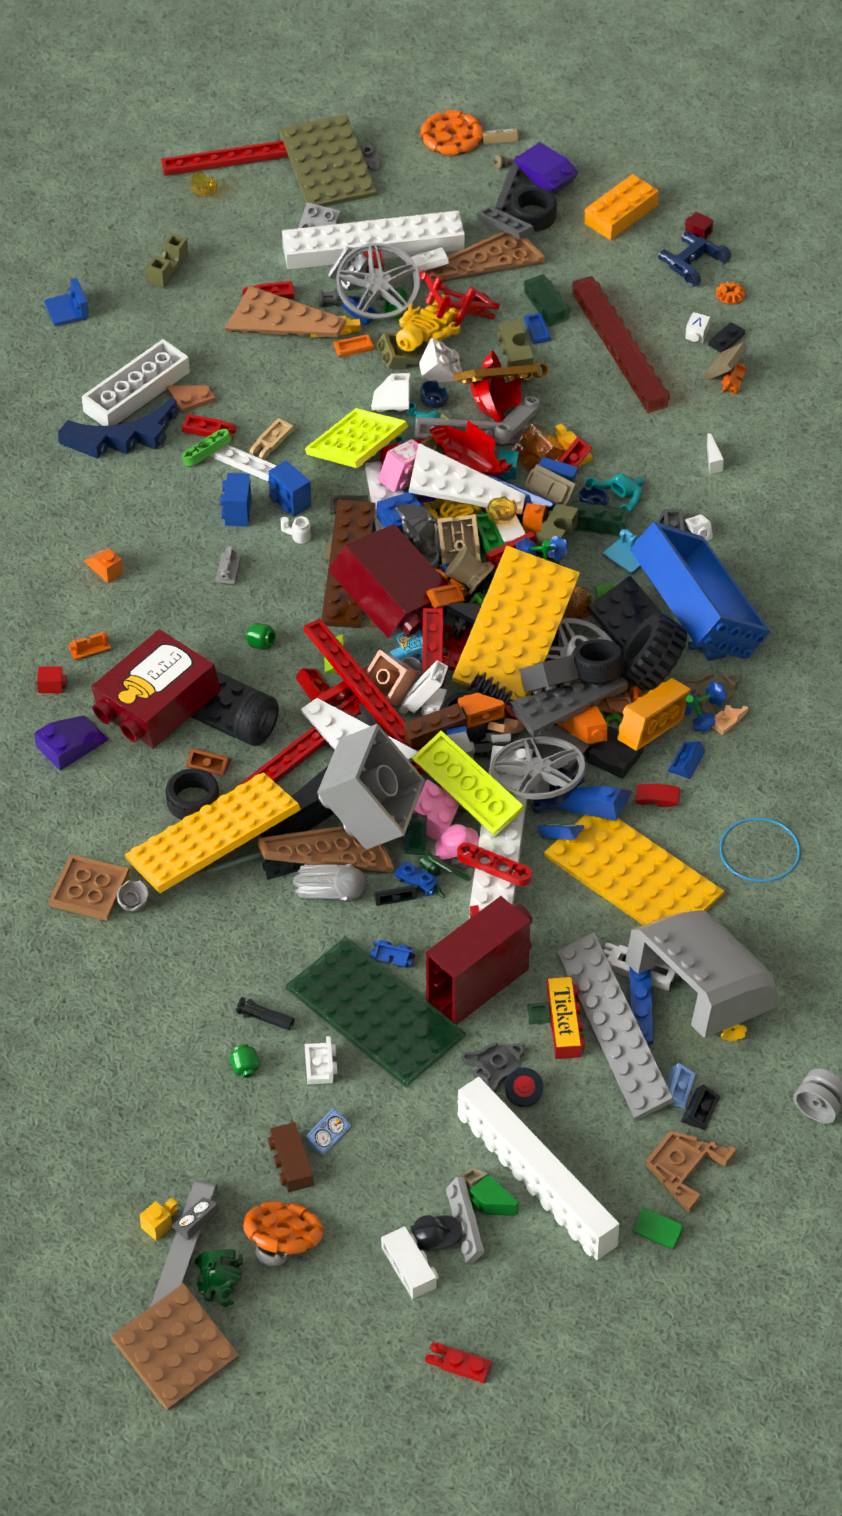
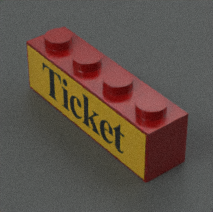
[547,976,585,1059]

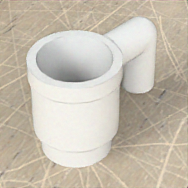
[281,516,311,544]

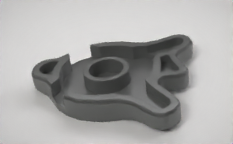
[461,1042,524,1093]

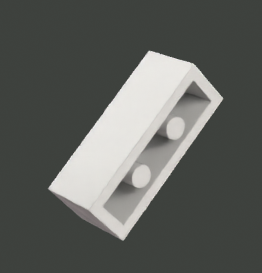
[381,1227,438,1299]

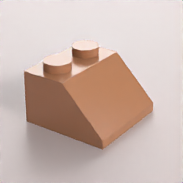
[366,649,419,706]

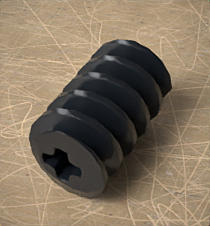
[467,672,513,704]

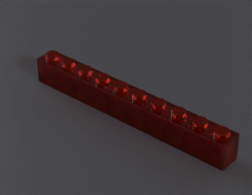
[572,276,670,413]

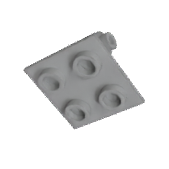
[298,202,340,229]

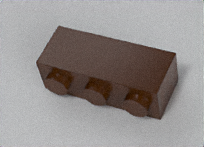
[403,703,467,751]
[267,1122,314,1193]

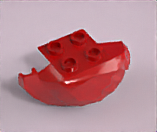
[471,350,521,423]
[429,421,513,477]

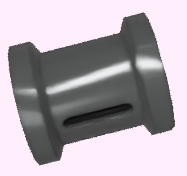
[319,289,338,306]

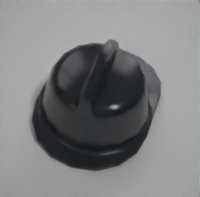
[411,1215,462,1251]

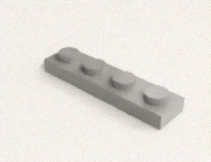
[446,1177,484,1264]

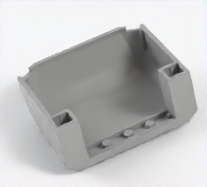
[625,910,779,1038]

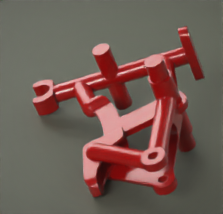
[419,270,500,327]

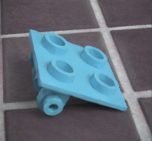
[602,529,641,574]

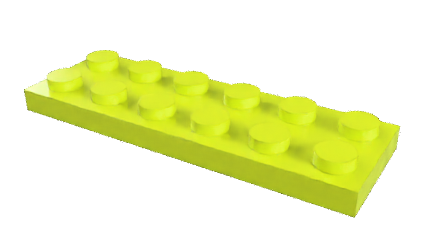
[412,731,524,836]

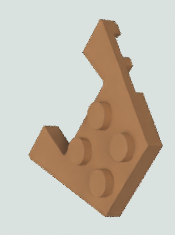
[645,1131,736,1213]

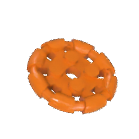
[420,110,483,156]
[243,1201,323,1254]

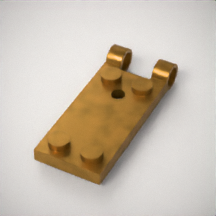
[453,362,549,384]

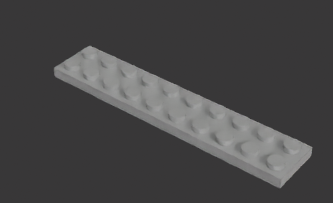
[557,932,675,1121]

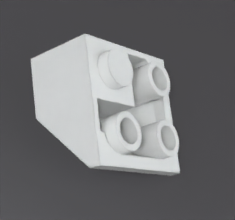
[419,338,462,383]
[371,373,411,412]

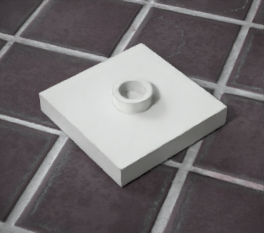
[411,247,449,273]

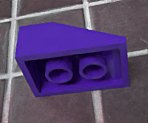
[514,142,579,195]
[34,715,108,771]

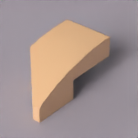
[711,705,748,736]
[487,718,526,734]

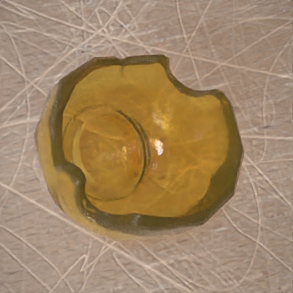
[190,172,217,197]
[486,496,517,525]

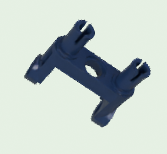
[658,231,731,287]

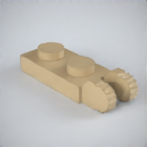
[249,418,294,460]

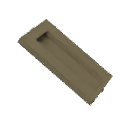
[525,464,577,506]

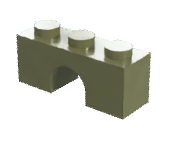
[146,233,188,288]
[496,320,533,367]
[535,503,578,553]

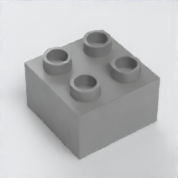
[317,724,425,850]

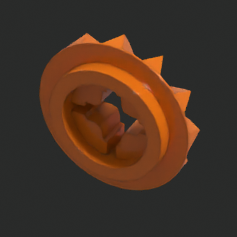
[716,281,745,304]

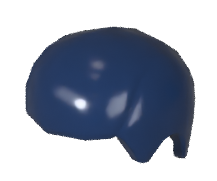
[420,380,449,408]
[579,486,609,512]

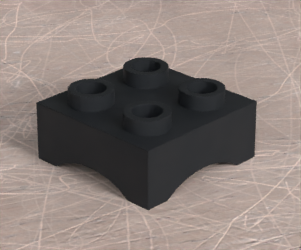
[588,726,644,779]

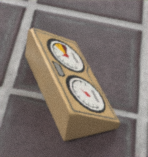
[482,128,518,144]

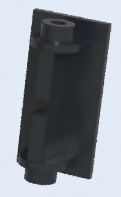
[262,860,306,880]

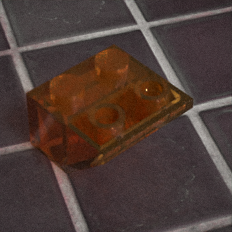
[511,423,566,473]

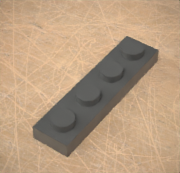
[495,155,522,211]
[477,206,534,239]

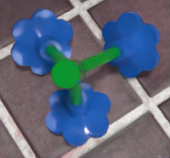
[516,536,568,561]
[684,681,727,732]

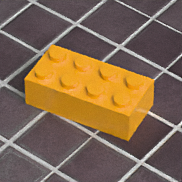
[584,174,659,240]
[617,678,691,751]

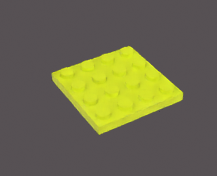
[305,408,408,468]

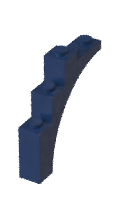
[58,397,178,459]

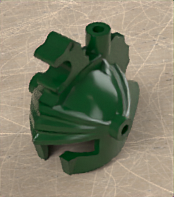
[195,1249,243,1308]

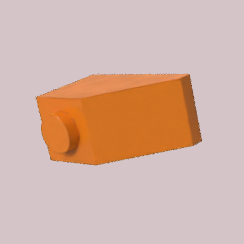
[523,503,549,535]
[84,548,123,583]
[458,693,505,728]

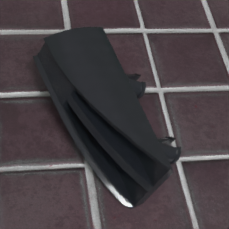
[446,603,482,641]

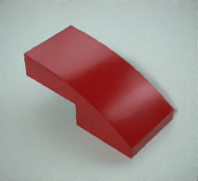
[635,784,681,807]

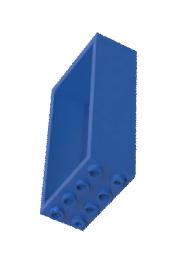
[630,521,771,659]

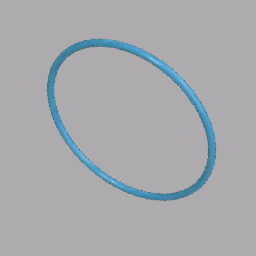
[719,818,801,882]

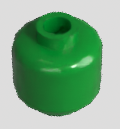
[245,623,276,650]
[229,1044,260,1078]

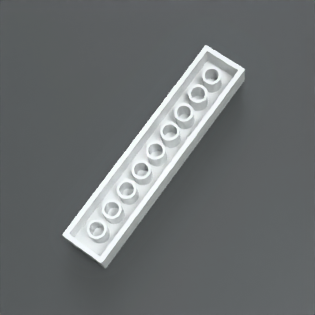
[282,211,464,270]
[469,745,533,919]
[457,1077,619,1260]

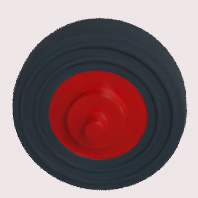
[504,1067,544,1107]

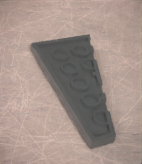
[510,676,628,738]

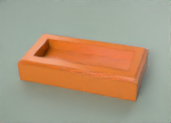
[334,334,374,358]
[426,583,465,608]

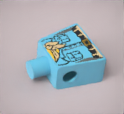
[390,626,423,663]

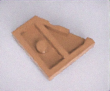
[167,385,215,413]

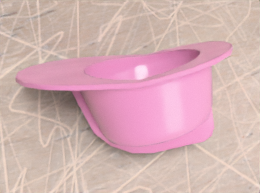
[435,824,479,860]

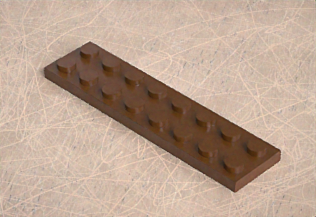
[321,499,376,628]

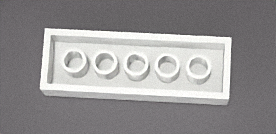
[82,339,190,426]

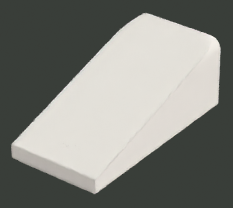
[707,433,724,474]

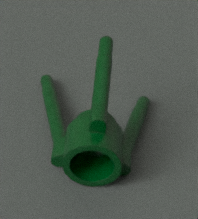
[419,852,470,898]

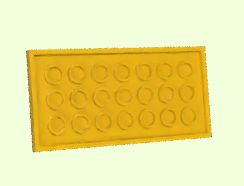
[452,546,580,701]
[125,772,301,893]
[544,815,724,925]

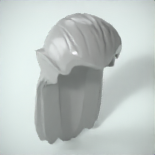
[293,864,366,901]

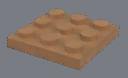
[48,854,129,921]

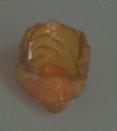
[564,585,592,619]

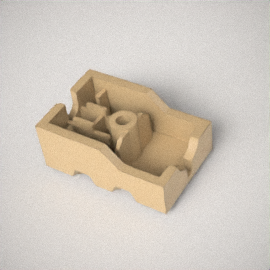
[435,514,481,564]

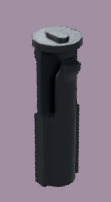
[236,997,295,1031]

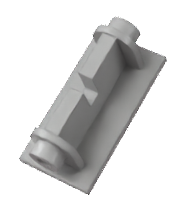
[215,546,241,584]

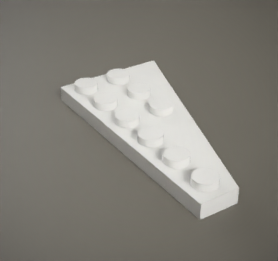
[409,443,525,514]

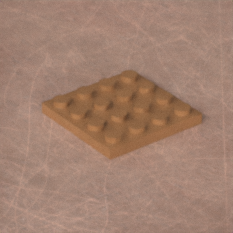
[111,1283,239,1410]

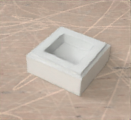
[486,732,511,743]

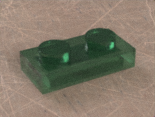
[405,814,427,855]

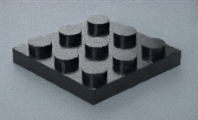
[587,576,662,650]
[191,671,263,738]

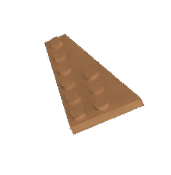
[425,231,545,281]
[224,286,346,337]
[257,826,394,873]

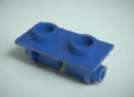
[394,861,440,896]
[370,940,416,968]

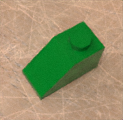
[469,1175,519,1216]

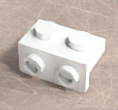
[305,1036,337,1084]

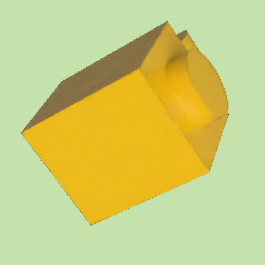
[140,1198,179,1241]

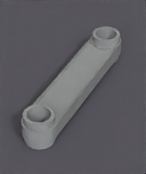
[494,396,540,444]

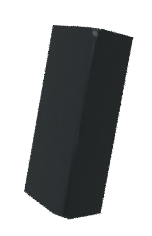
[373,885,417,906]
[681,1084,720,1130]

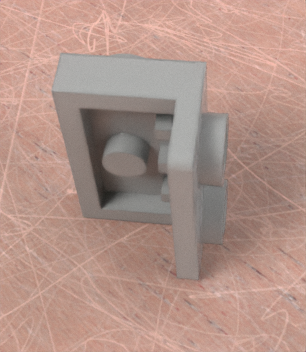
[328,246,368,291]

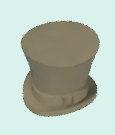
[444,546,494,596]

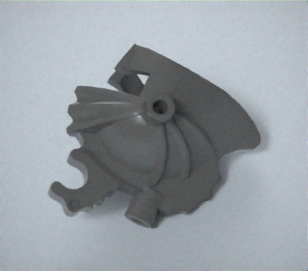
[395,504,438,557]

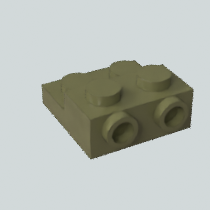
[377,332,424,370]

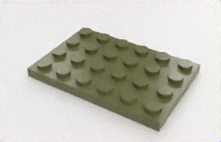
[280,114,376,207]

